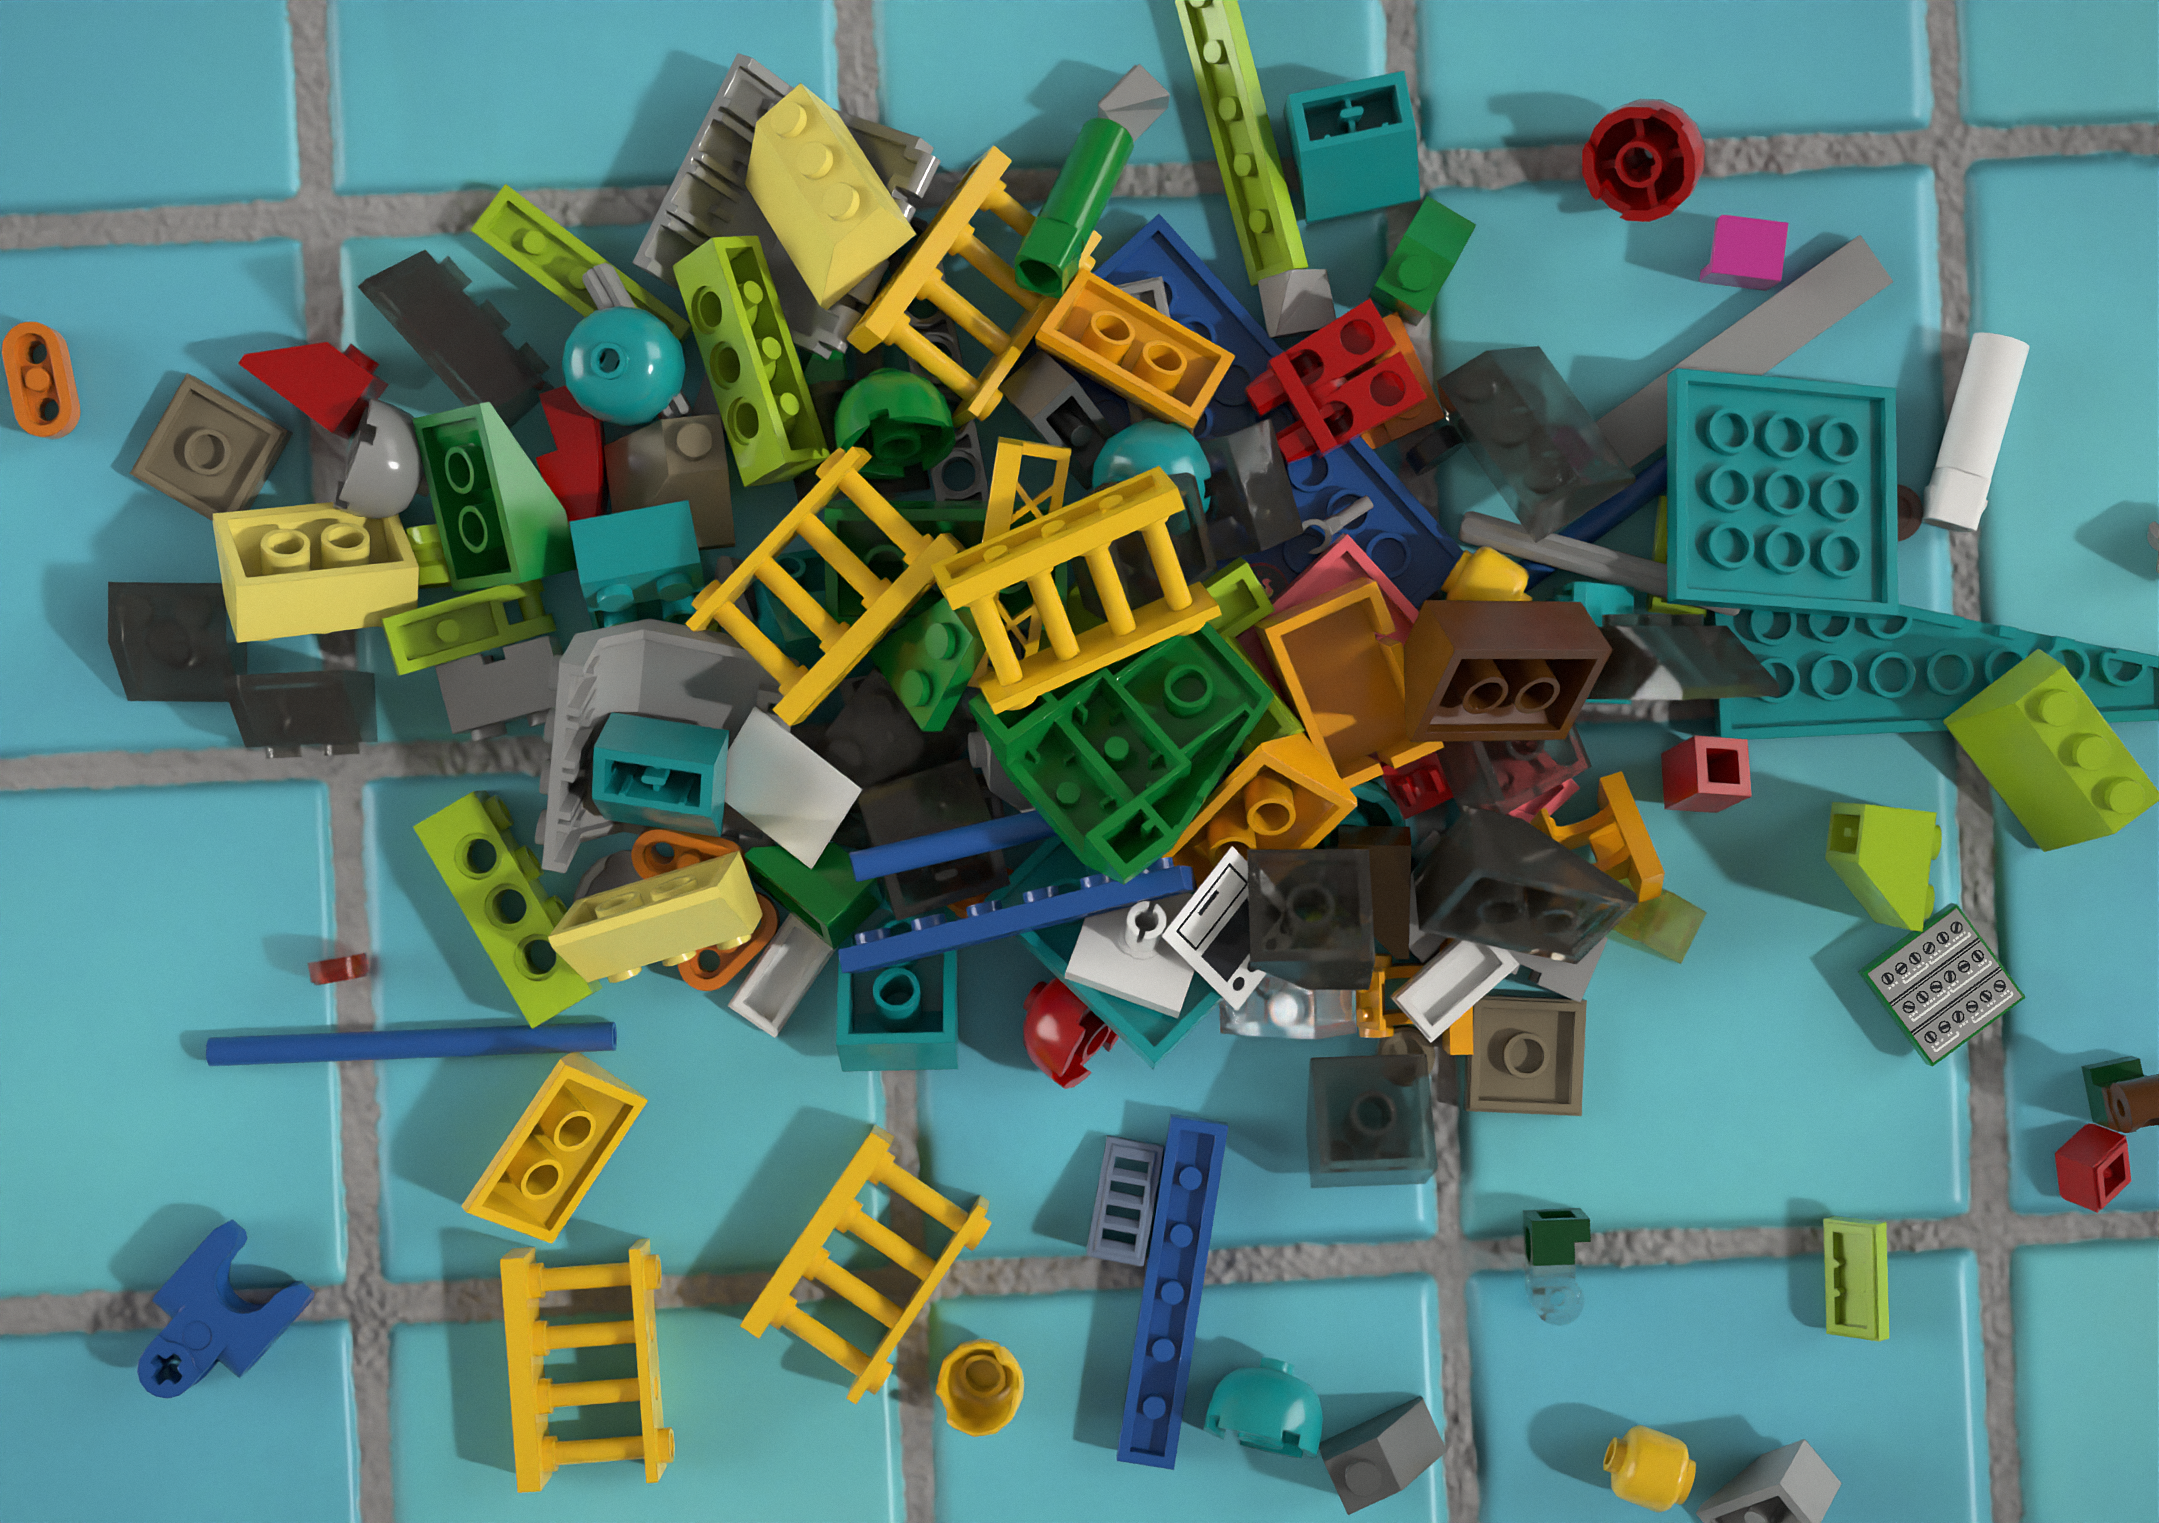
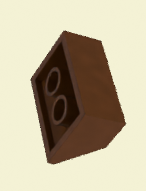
[1403,600,1613,742]

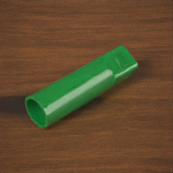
[1015,117,1134,299]

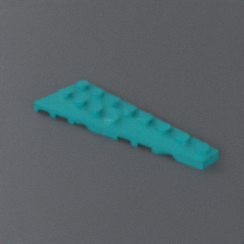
[1710,604,2159,740]

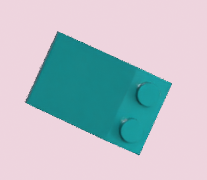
[836,882,959,1072]

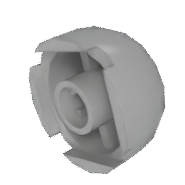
[333,397,429,519]

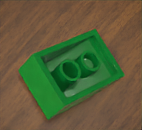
[412,402,578,592]

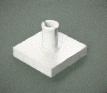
[1065,875,1195,1018]

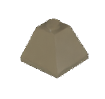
[604,413,735,551]

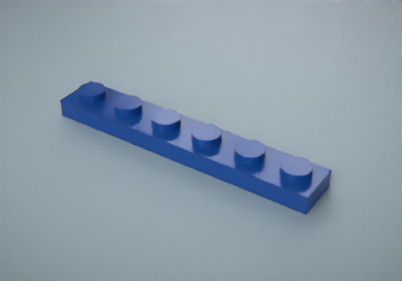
[837,857,1198,973]
[1116,1114,1228,1470]

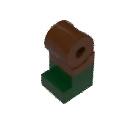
[2081,1056,2159,1133]

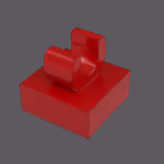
[1379,751,1455,820]

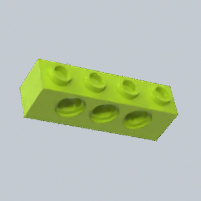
[672,235,830,487]
[413,790,603,1029]

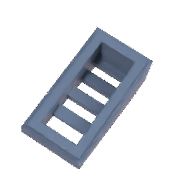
[1086,1135,1164,1266]

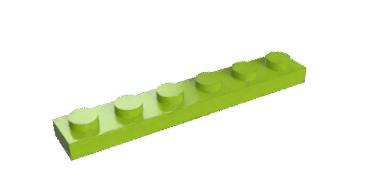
[1175,0,1308,286]

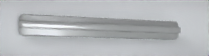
[1458,511,1740,616]

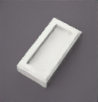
[727,913,838,1038]
[1390,919,1520,1042]

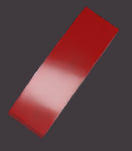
[536,385,609,570]

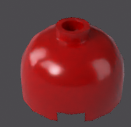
[1582,99,1705,222]
[1023,977,1119,1089]

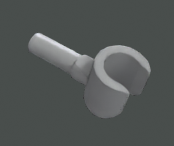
[1297,495,1374,554]

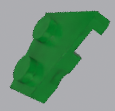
[869,598,986,731]

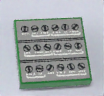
[1858,903,2026,1067]

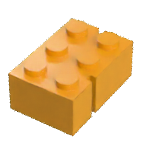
[1254,577,1444,789]

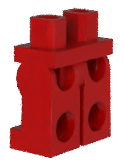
[1244,298,1427,465]

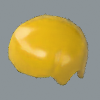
[935,1338,1024,1437]

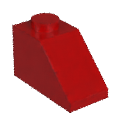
[238,342,389,440]

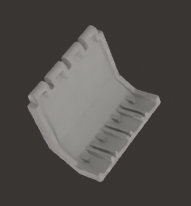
[632,53,941,360]
[535,619,799,873]

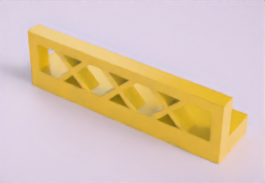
[967,437,1071,688]

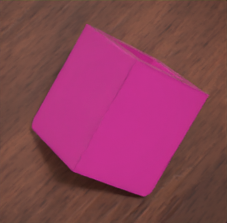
[1699,215,1789,291]

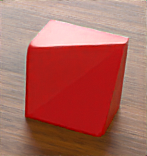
[2055,1123,2131,1213]

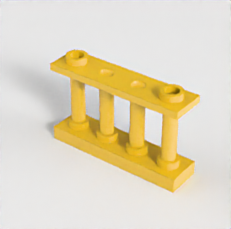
[846,146,1102,428]
[685,446,967,727]
[930,466,1222,715]
[740,1124,992,1405]
[500,1238,675,1493]

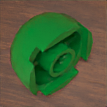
[834,368,956,479]

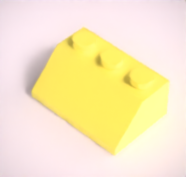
[745,83,916,311]
[213,502,419,643]
[548,851,763,983]

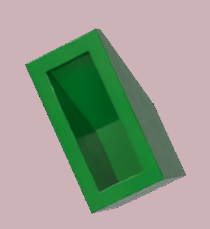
[1367,196,1476,326]
[744,842,883,950]

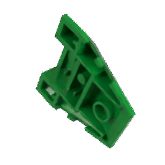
[968,622,1275,885]

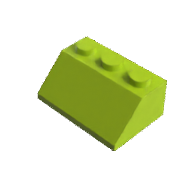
[1942,649,2159,852]

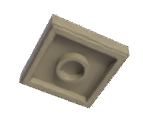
[129,373,293,521]
[1463,995,1587,1116]

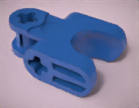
[137,1219,315,1399]

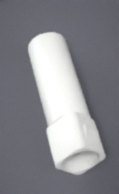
[1919,332,2030,533]

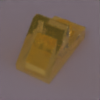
[1576,878,1707,964]

